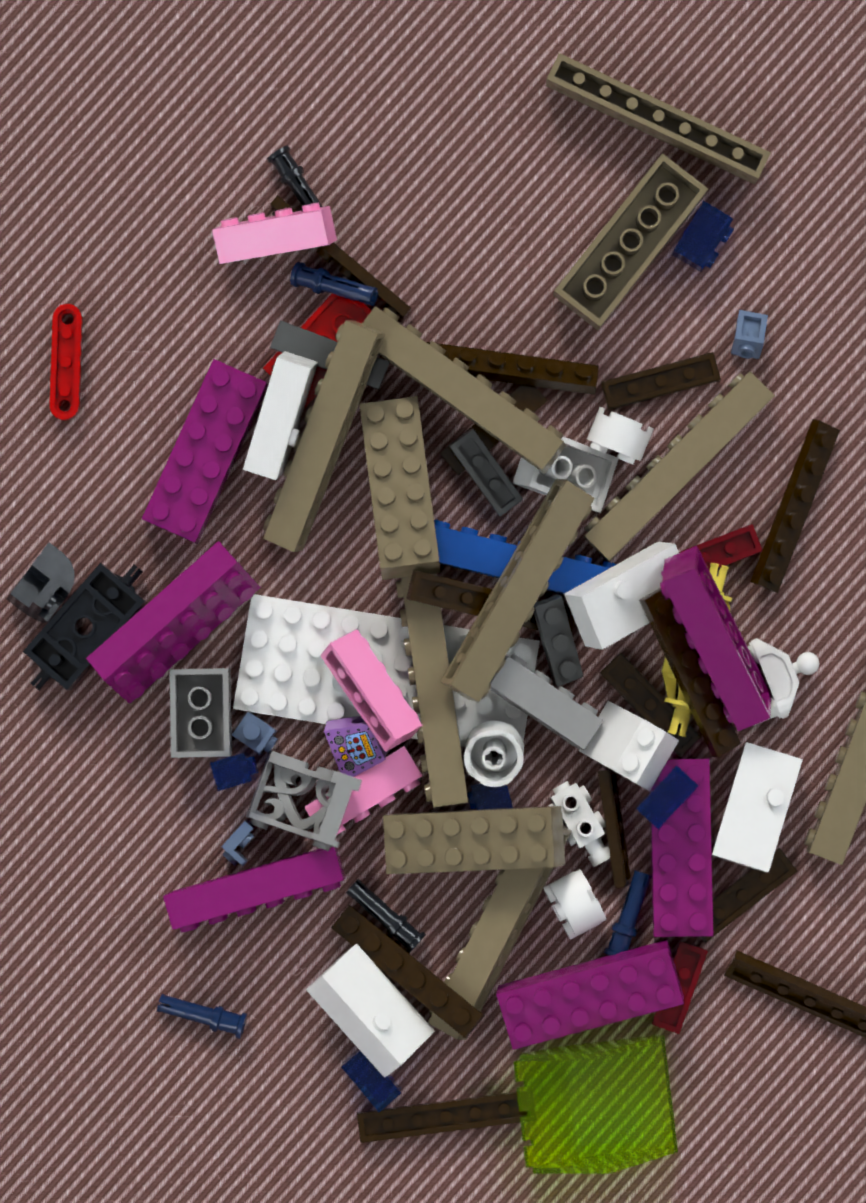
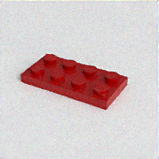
[263,294,372,408]

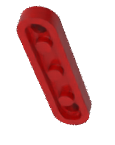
[49,304,83,421]

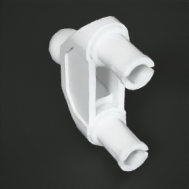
[748,638,820,726]

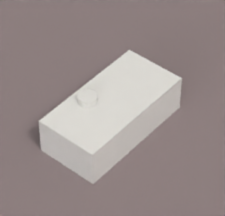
[243,351,318,480]
[564,542,679,650]
[712,742,803,873]
[306,943,435,1078]

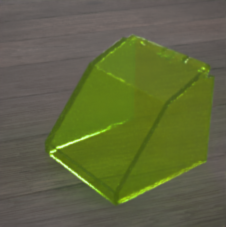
[513,1035,678,1174]

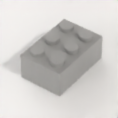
[169,668,232,758]

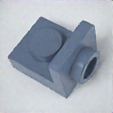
[731,310,768,359]
[232,712,278,755]
[221,819,254,866]

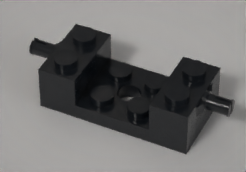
[23,563,148,691]

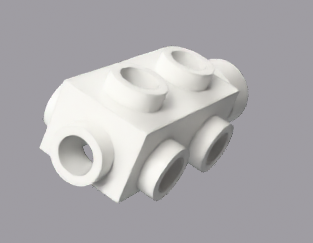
[548,781,610,867]

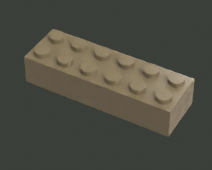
[553,153,708,331]
[359,396,441,580]
[383,806,565,874]

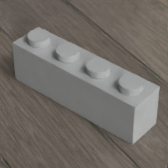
[490,654,603,750]

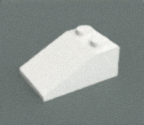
[513,437,618,513]
[579,701,679,792]

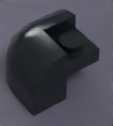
[6,543,75,623]

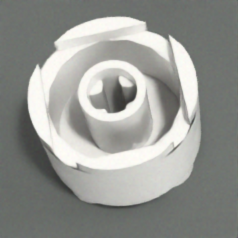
[587,407,654,464]
[464,720,524,787]
[543,869,607,940]

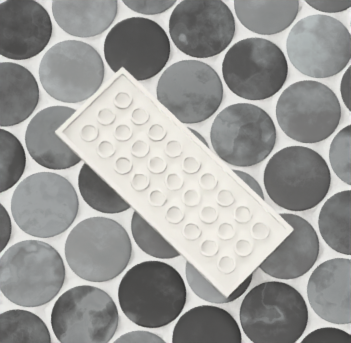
[233,594,540,752]

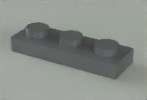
[448,428,523,516]
[533,594,584,687]

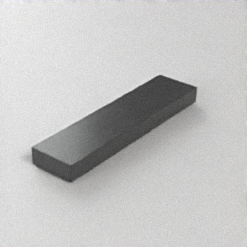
[270,320,390,390]

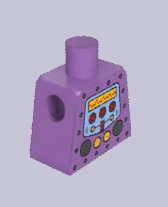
[324,716,387,777]

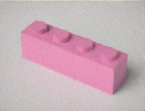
[212,203,337,264]
[320,629,422,752]
[304,746,423,835]

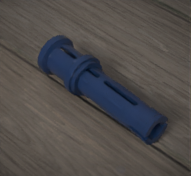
[290,261,378,306]
[603,870,652,955]
[157,993,248,1039]

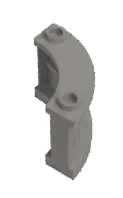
[246,751,362,851]

